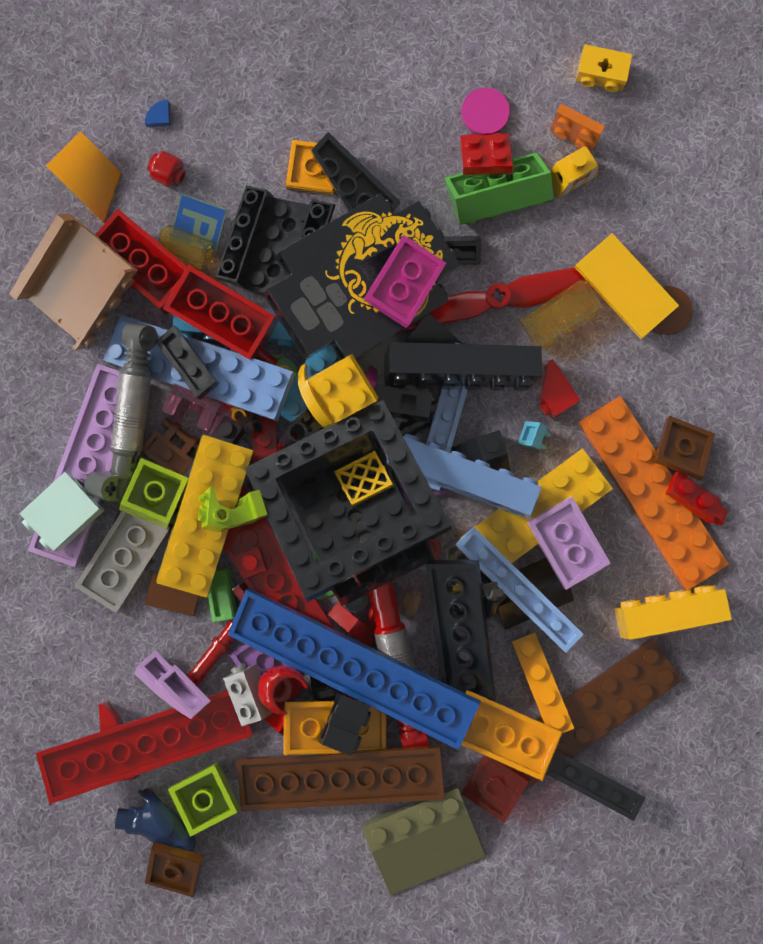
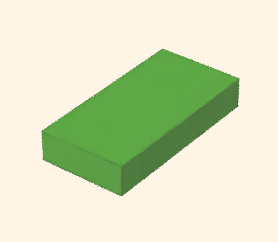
[208,568,237,623]

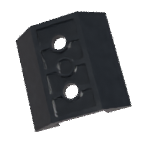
[215,185,336,295]

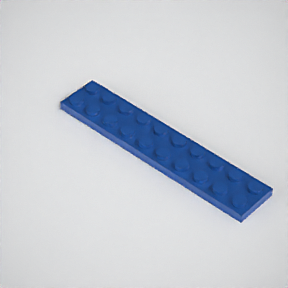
[228,588,481,750]

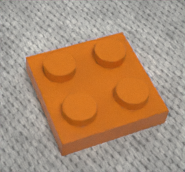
[550,104,605,152]

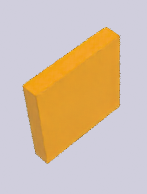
[285,140,334,195]

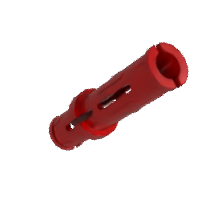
[187,620,235,686]

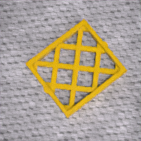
[334,451,393,507]

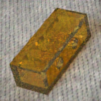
[519,280,602,348]

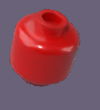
[147,151,186,188]

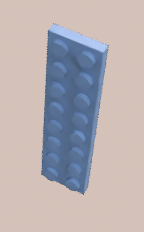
[103,315,296,422]

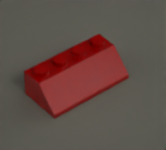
[95,209,187,315]
[163,264,279,360]

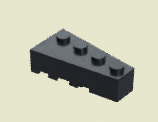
[311,132,401,212]

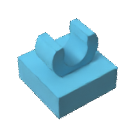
[518,421,551,449]

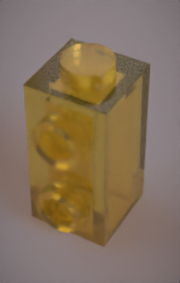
[158,225,216,270]

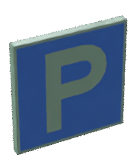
[170,193,228,256]

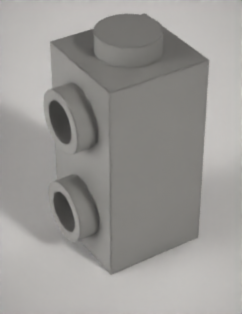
[223,663,273,726]

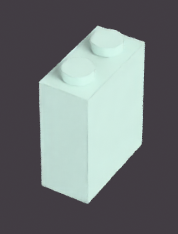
[19,472,105,552]

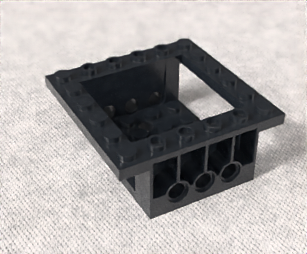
[245,399,452,606]

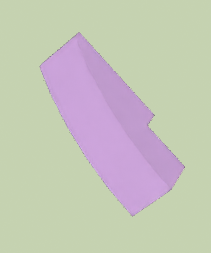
[134,650,210,719]

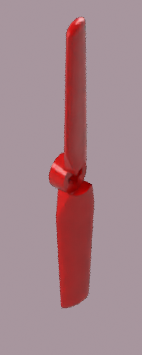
[404,267,595,331]

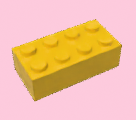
[614,585,732,640]

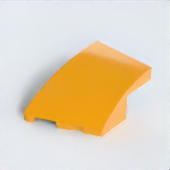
[46,131,121,223]

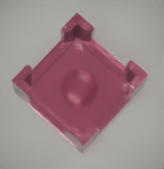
[161,383,227,436]

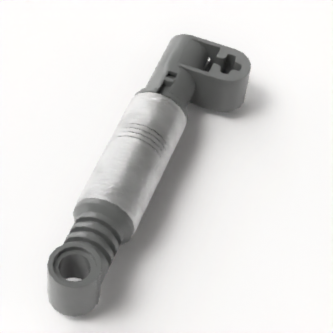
[84,323,158,501]

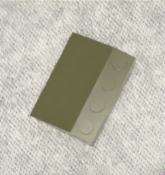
[362,784,486,895]

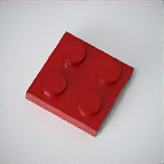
[460,133,513,175]

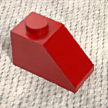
[539,359,580,419]

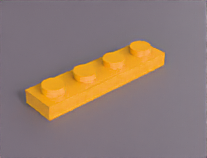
[512,633,574,734]

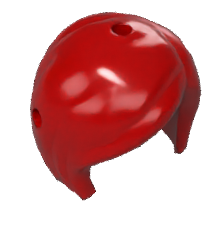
[258,666,309,715]

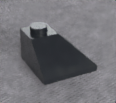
[451,430,511,471]

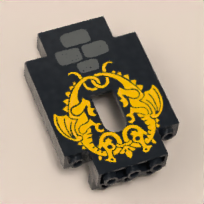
[263,193,460,360]

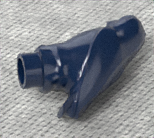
[115,787,197,852]

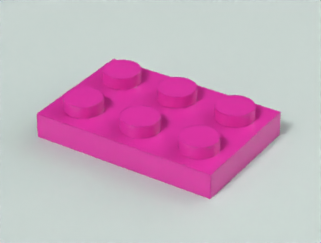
[363,235,446,328]

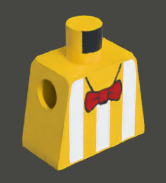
[550,146,599,198]

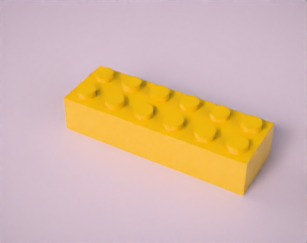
[156,435,253,598]
[459,448,613,579]

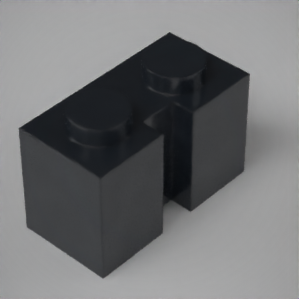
[318,693,371,756]

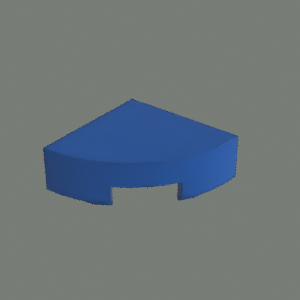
[145,99,170,127]

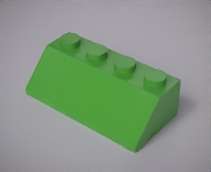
[444,152,554,225]

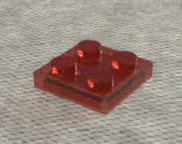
[461,755,531,823]

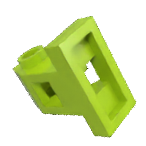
[198,486,267,532]

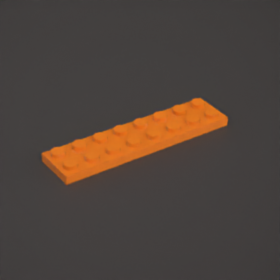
[578,396,729,591]

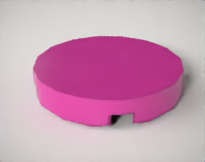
[461,88,510,135]

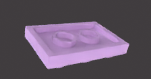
[526,497,611,590]

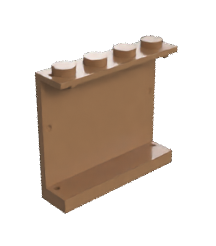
[9,214,138,351]

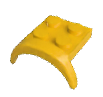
[298,354,379,428]

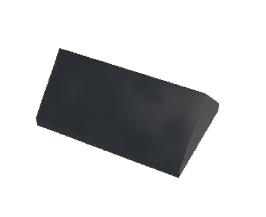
[492,557,574,630]

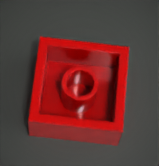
[328,602,372,642]

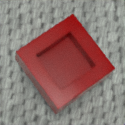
[234,547,267,579]

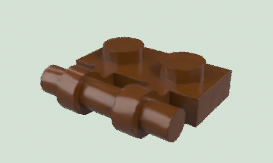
[142,418,200,475]

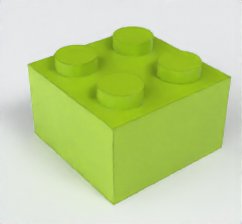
[119,458,188,529]
[168,761,241,837]

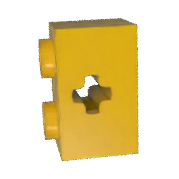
[575,44,632,92]

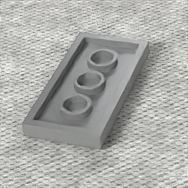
[74,511,171,613]

